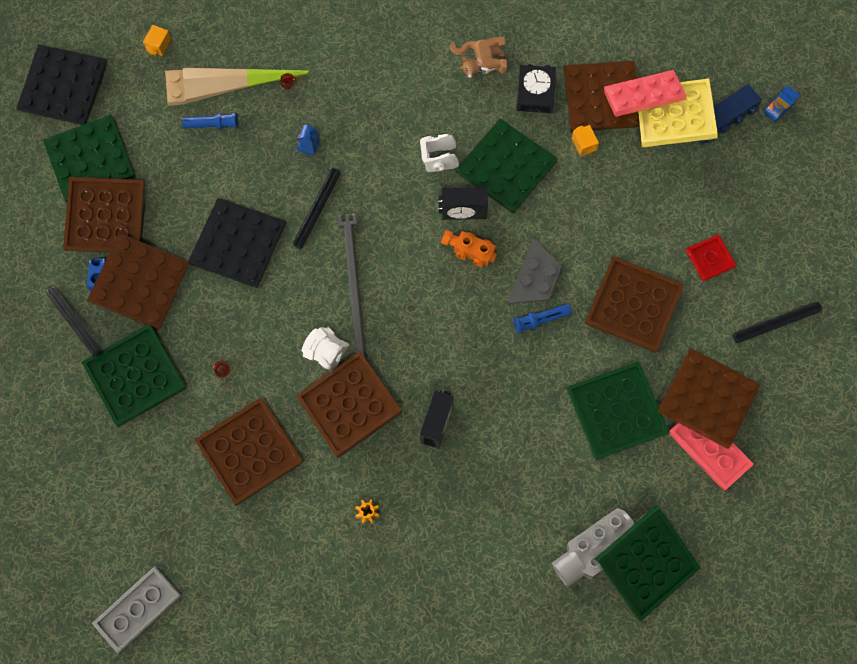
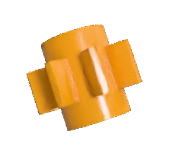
[355,500,379,525]

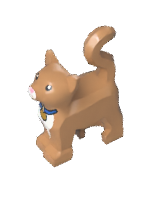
[450,37,507,78]

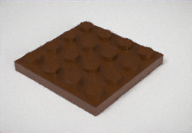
[563,61,640,132]
[63,177,145,253]
[87,233,189,330]
[585,256,684,353]
[657,348,761,449]
[297,351,403,458]
[195,397,303,506]

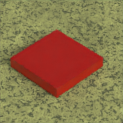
[685,234,737,282]

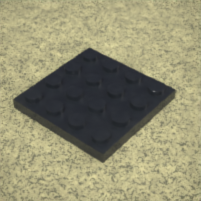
[16,44,107,125]
[188,198,286,288]

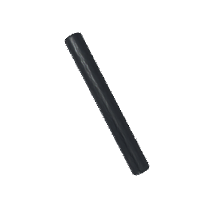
[293,168,340,249]
[46,286,102,357]
[732,302,822,343]

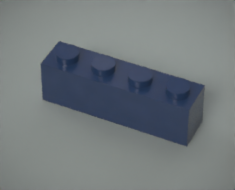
[699,84,762,145]

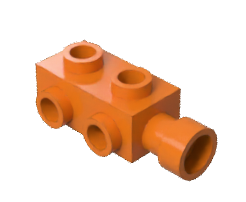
[441,230,497,267]

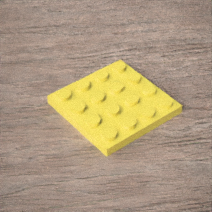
[638,79,718,147]

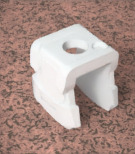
[420,134,459,172]
[302,327,350,370]

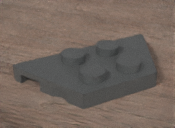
[507,239,562,304]

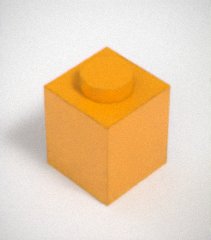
[143,25,172,56]
[572,125,599,157]

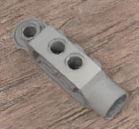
[551,508,662,587]

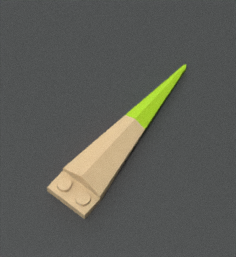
[165,68,309,106]

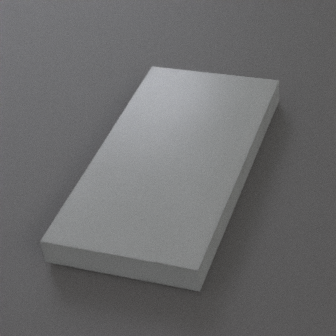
[92,566,181,654]

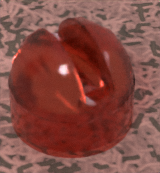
[280,73,295,89]
[213,360,230,377]

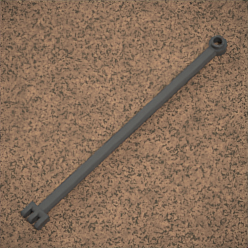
[338,213,366,359]

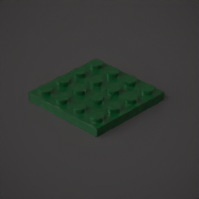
[43,114,136,203]
[455,118,558,214]
[82,324,187,427]
[566,362,670,461]
[594,506,700,621]

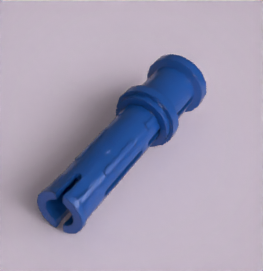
[182,112,238,129]
[513,304,572,334]

